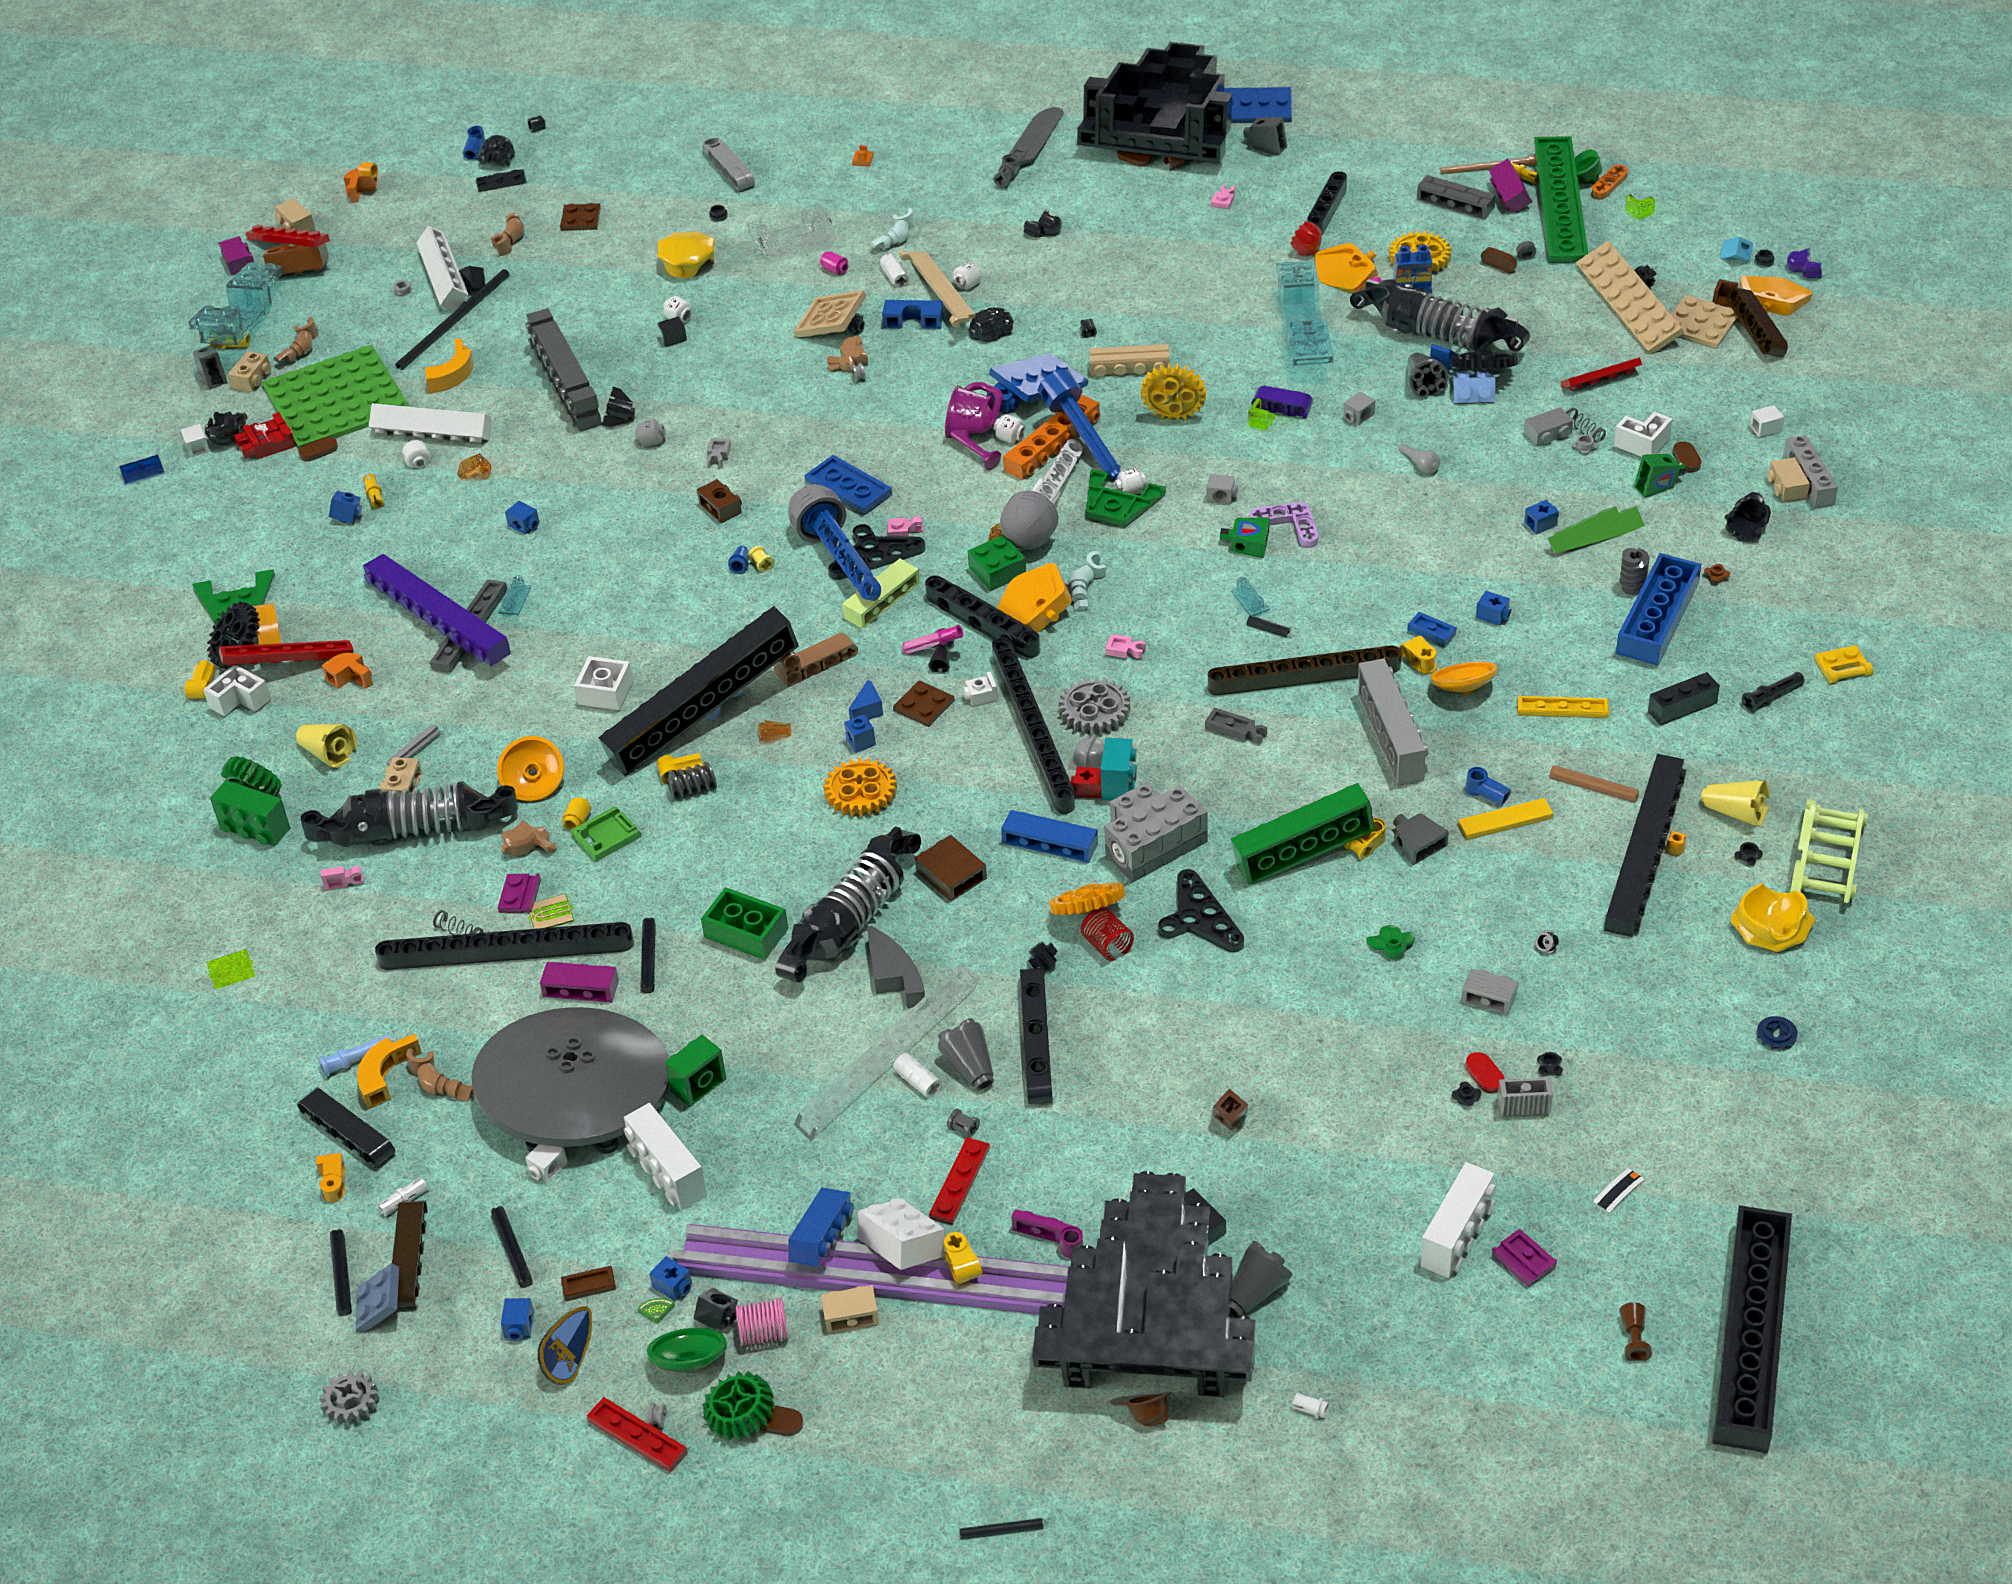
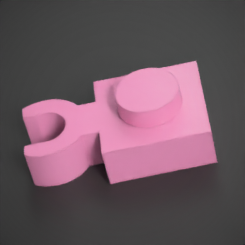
[1211,184,1235,209]
[1105,634,1146,658]
[321,866,364,890]

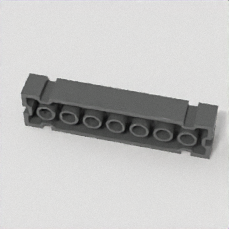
[525,308,602,432]

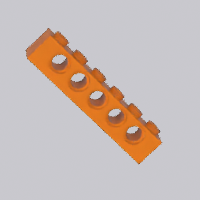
[1003,395,1100,480]

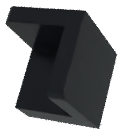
[459,266,486,291]
[657,316,687,347]

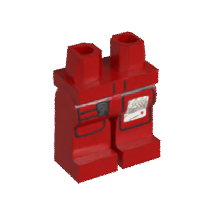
[234,412,295,460]

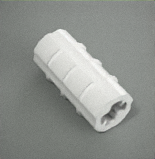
[880,254,909,288]
[893,1053,942,1098]

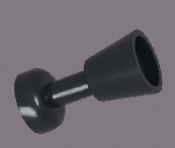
[928,628,955,672]

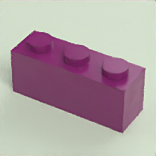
[1488,158,1533,213]
[540,962,619,1003]

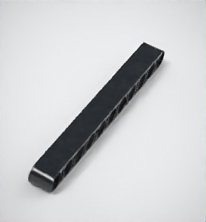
[992,637,1075,814]
[375,922,634,970]

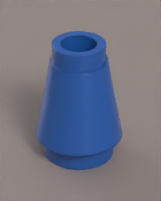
[728,546,749,574]

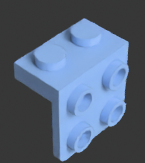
[1451,370,1495,403]

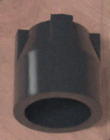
[527,115,546,132]
[1080,318,1097,338]

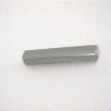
[387,725,440,766]

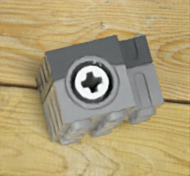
[1104,782,1208,883]

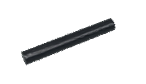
[959,1518,1043,1540]

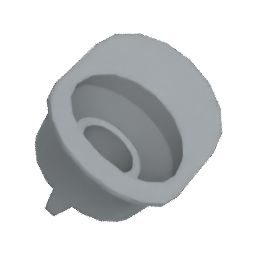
[1068,734,1104,770]

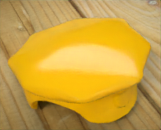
[657,231,715,278]
[1731,883,1816,952]

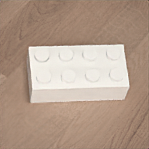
[623,1103,707,1211]
[1420,1162,1497,1278]

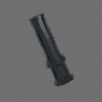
[1742,671,1805,712]

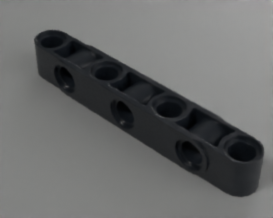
[925,575,1040,658]
[1020,968,1053,1104]

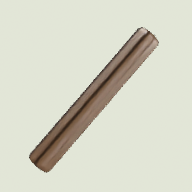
[1550,765,1639,802]

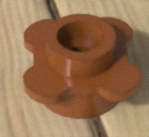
[1704,564,1730,583]

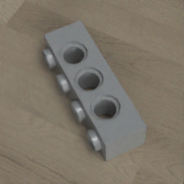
[1784,435,1838,508]

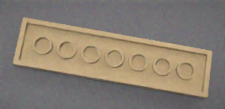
[1576,240,1684,354]

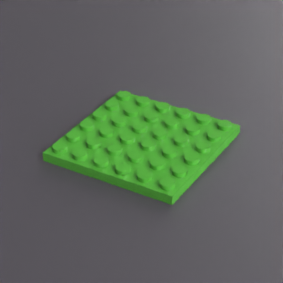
[262,344,410,449]

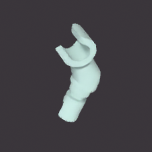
[870,208,915,250]
[1068,551,1107,611]

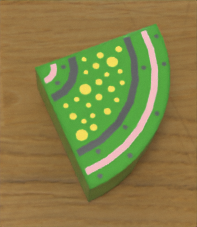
[638,1298,675,1324]

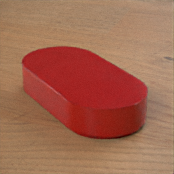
[1466,1052,1505,1093]

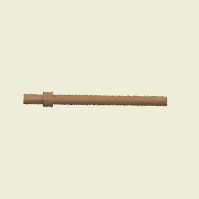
[1440,155,1536,175]

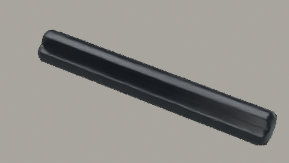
[641,917,656,993]
[491,1206,533,1288]
[330,1229,352,1316]

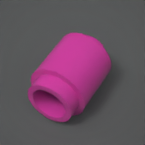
[820,251,849,275]

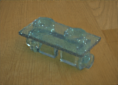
[498,575,531,615]
[1231,577,1270,616]

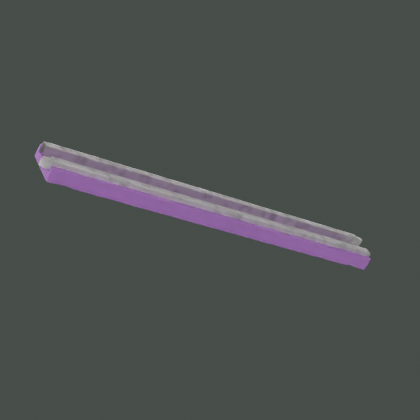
[669,1224,1070,1314]

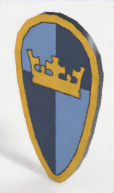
[538,1306,592,1385]

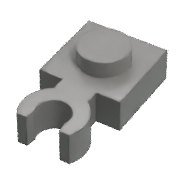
[707,438,731,467]

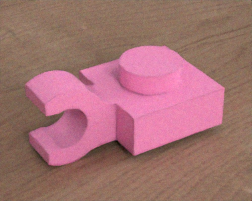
[887,516,924,536]

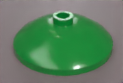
[647,1328,727,1373]

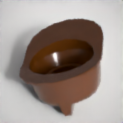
[1110,1391,1172,1427]

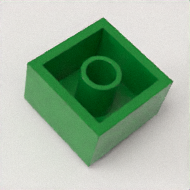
[967,534,1027,591]
[665,1034,727,1107]

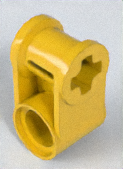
[1399,636,1437,674]
[1344,817,1386,860]
[943,1232,983,1285]

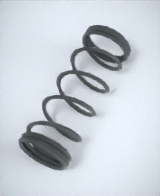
[1566,408,1606,443]
[433,910,484,935]

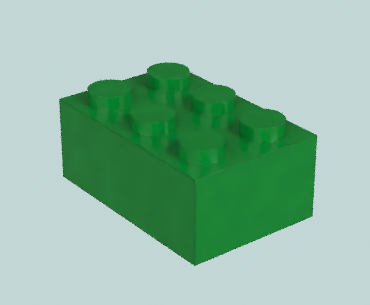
[210,780,291,846]
[701,887,788,960]

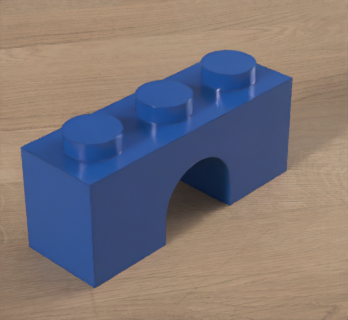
[882,300,944,329]

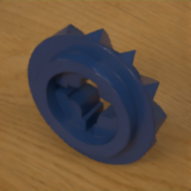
[1757,1016,1798,1050]

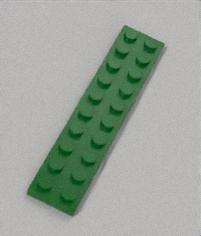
[1534,136,1588,262]

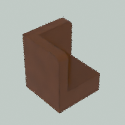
[1712,279,1738,308]

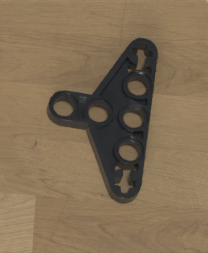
[828,524,926,580]
[1158,869,1244,952]

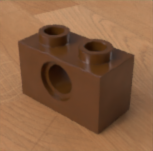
[697,479,742,524]

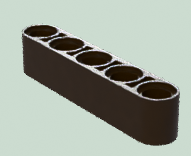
[1727,287,1788,357]
[392,1200,428,1308]

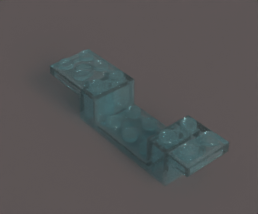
[1276,260,1333,366]
[189,262,283,345]

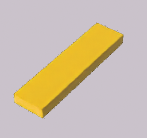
[1517,696,1609,718]
[1458,798,1554,840]

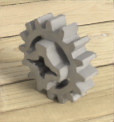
[319,1370,379,1426]

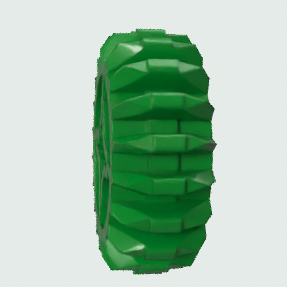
[221,756,282,797]
[702,1371,775,1441]

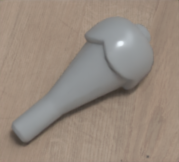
[1399,444,1440,474]

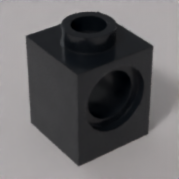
[693,1288,738,1331]

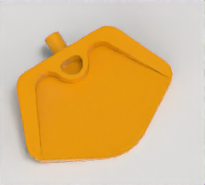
[1315,243,1379,293]
[1740,276,1812,316]
[997,563,1072,633]

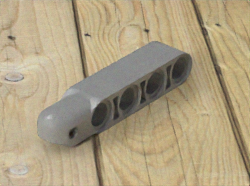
[702,138,755,192]

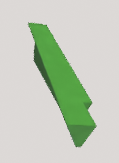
[1548,506,1645,553]

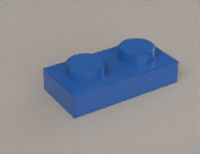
[1407,612,1457,646]

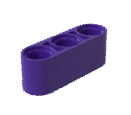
[1251,386,1313,419]

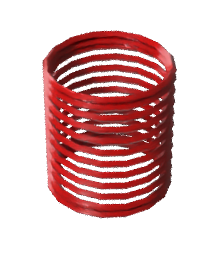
[1080,907,1134,961]

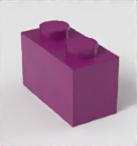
[218,236,255,276]

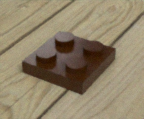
[560,203,601,231]
[893,680,955,727]

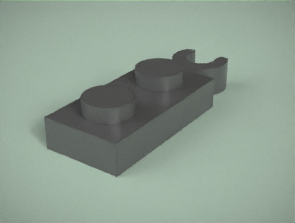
[1205,707,1267,743]

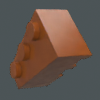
[263,243,329,278]

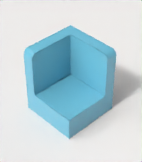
[1720,237,1753,262]

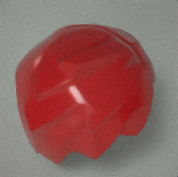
[1290,221,1322,256]

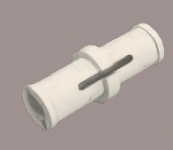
[377,1177,429,1218]

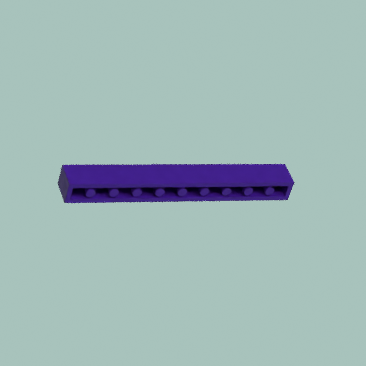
[363,554,511,667]

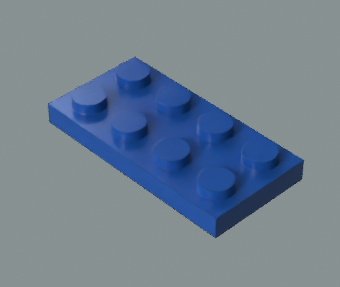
[805,455,892,515]

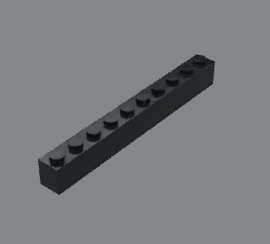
[1604,753,1687,937]

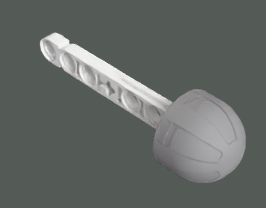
[1000,439,1083,550]

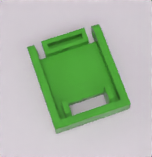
[571,807,642,862]

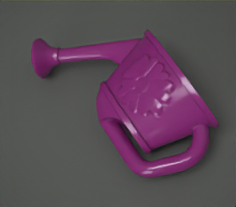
[945,382,1003,471]

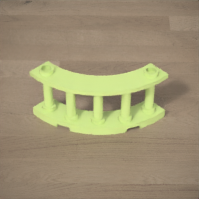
[1790,798,1868,903]

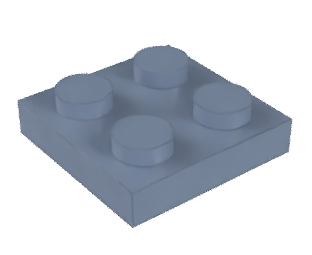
[355,1263,399,1332]

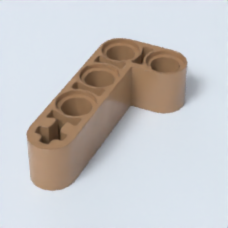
[774,633,858,687]

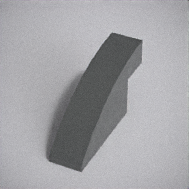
[867,926,926,1008]

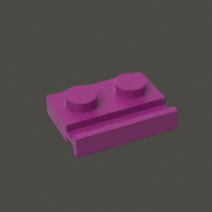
[498,873,541,914]
[1492,1229,1557,1287]

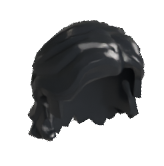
[478,135,515,166]
[969,307,1014,342]
[205,411,248,445]
[1724,492,1771,542]

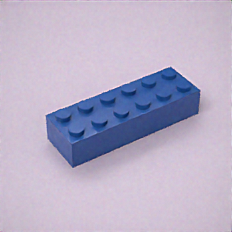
[1616,553,1702,665]

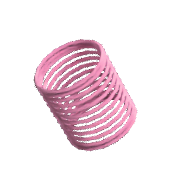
[736,1297,788,1347]

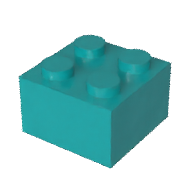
[1101,737,1137,801]

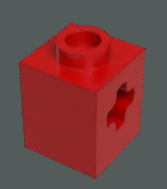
[1071,767,1102,799]

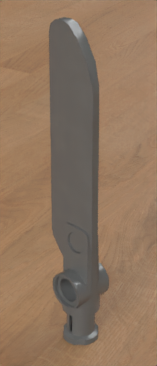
[993,107,1063,188]

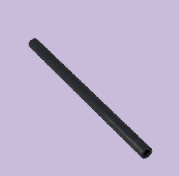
[395,269,510,370]

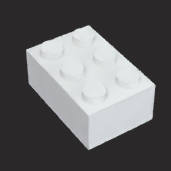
[857,1198,945,1270]

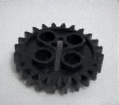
[1452,350,1518,372]
[207,601,260,669]

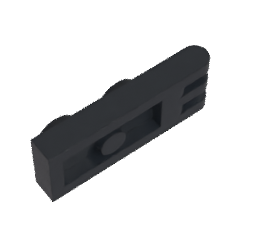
[476,169,527,192]

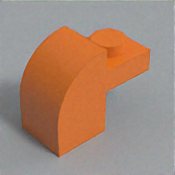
[343,168,378,202]
[322,653,373,689]

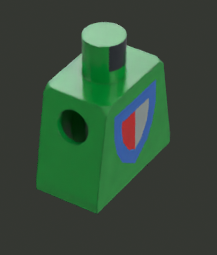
[1634,454,1685,498]
[1220,517,1270,558]

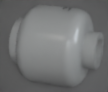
[635,419,666,448]

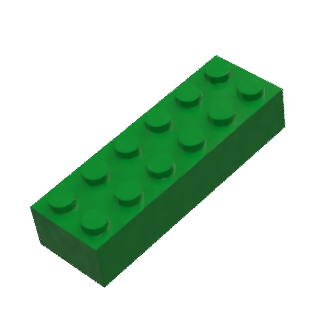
[1230,783,1375,885]

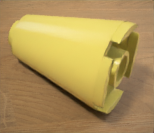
[296,724,357,768]
[1701,780,1770,826]

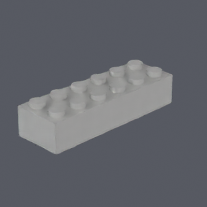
[1358,658,1428,786]

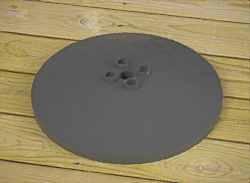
[472,1007,669,1147]

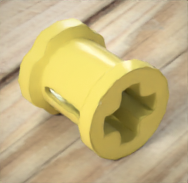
[748,546,775,573]

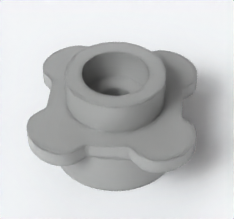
[1572,434,1597,454]

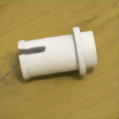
[1293,1393,1329,1419]

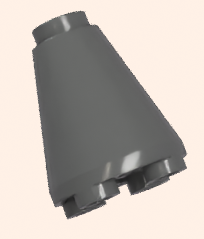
[1408,353,1448,399]
[938,1018,994,1090]
[1231,1241,1293,1316]

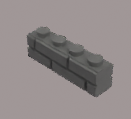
[1417,175,1496,220]

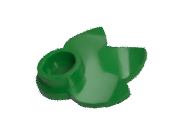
[1367,925,1415,959]

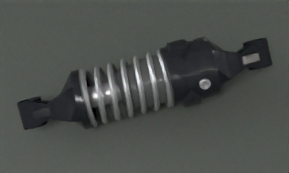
[1350,279,1530,352]
[300,781,518,847]
[775,826,921,983]

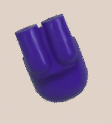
[1787,248,1822,278]

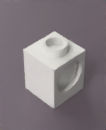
[181,424,209,457]
[526,1144,568,1183]

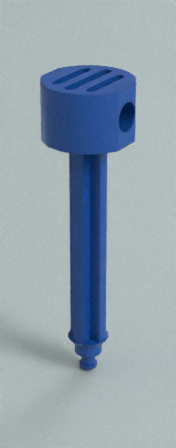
[1037,369,1121,481]

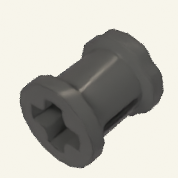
[947,1108,980,1138]

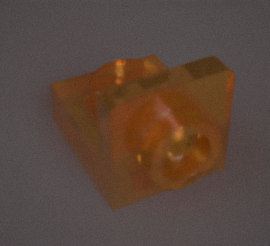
[457,453,491,480]

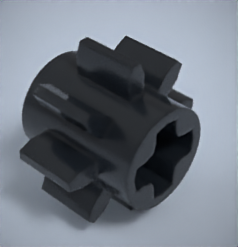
[1634,265,1657,288]
[1028,941,1058,970]

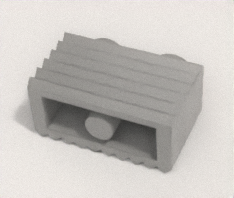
[1524,407,1573,446]
[1461,968,1518,1015]
[1498,1078,1553,1116]

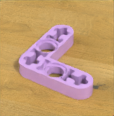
[1250,502,1318,548]

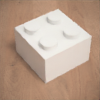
[574,656,633,710]

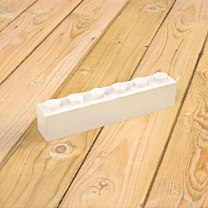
[417,225,468,311]
[369,403,492,443]

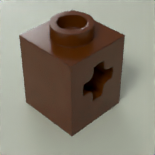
[1212,1089,1248,1130]

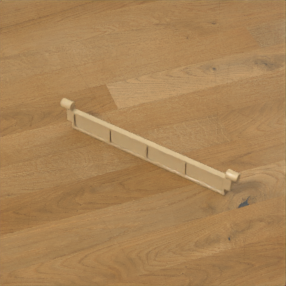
[899,250,975,327]

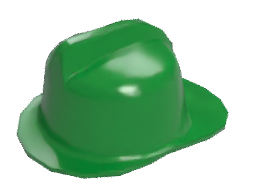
[1575,149,1602,183]

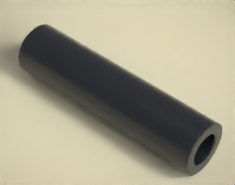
[1246,615,1290,638]

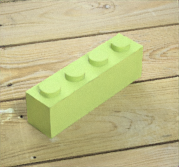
[842,559,920,629]

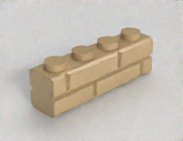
[1089,344,1170,377]

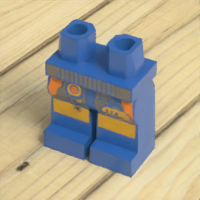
[1393,245,1433,293]

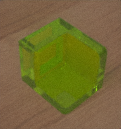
[1625,194,1656,220]
[1248,398,1276,430]

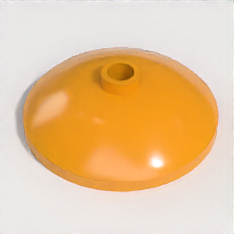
[1431,661,1498,695]
[497,736,565,802]

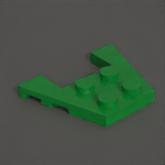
[1086,469,1166,527]
[192,569,275,625]

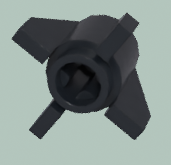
[602,386,636,427]

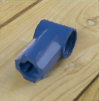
[463,126,486,160]
[1465,767,1511,806]

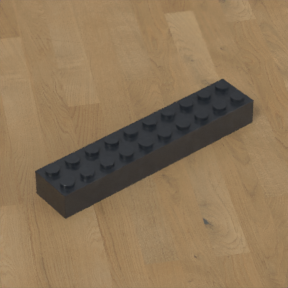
[598,606,799,776]
[1712,1205,1792,1453]

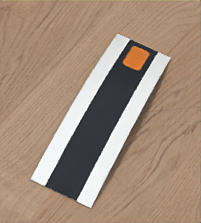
[1593,1168,1645,1213]

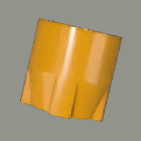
[358,162,378,178]
[1666,831,1686,855]

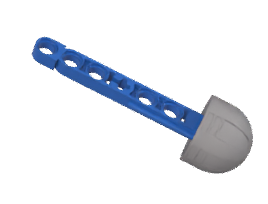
[788,484,881,601]

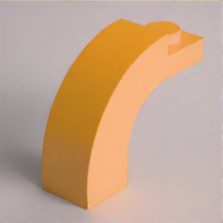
[425,338,474,393]
[253,603,281,645]
[357,1033,422,1109]

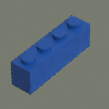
[1001,810,1098,863]
[788,1187,854,1267]

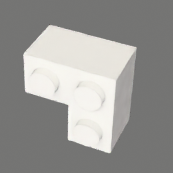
[1614,412,1673,457]
[203,665,271,716]

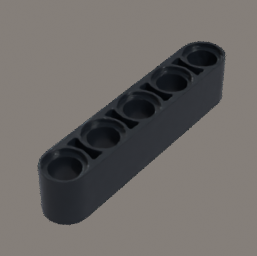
[1307,171,1347,235]
[297,1087,396,1169]

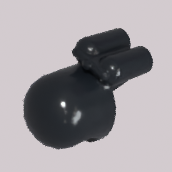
[1023,209,1062,238]

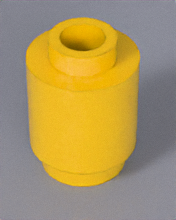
[562,797,592,829]

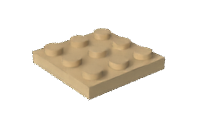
[794,290,867,338]
[1671,295,1739,349]

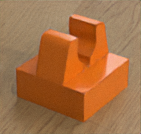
[852,145,874,166]

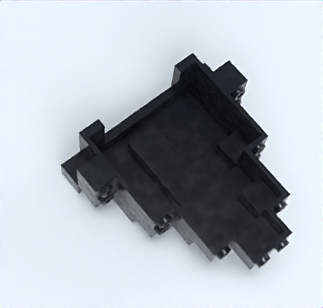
[1077,42,1233,163]
[1032,1171,1256,1397]

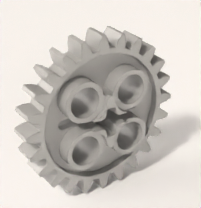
[1058,677,1131,735]

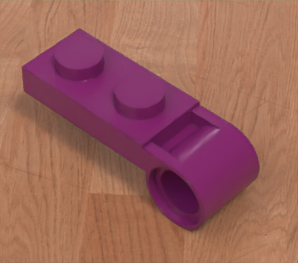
[1011,1209,1084,1258]

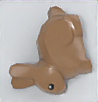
[827,336,868,372]
[501,821,557,857]

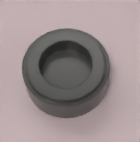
[1516,241,1536,259]

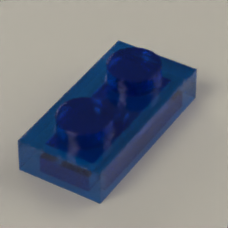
[119,454,164,484]

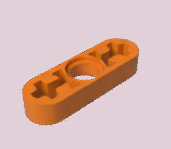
[1591,165,1628,199]

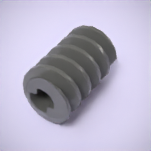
[1619,547,1650,595]
[667,762,717,800]

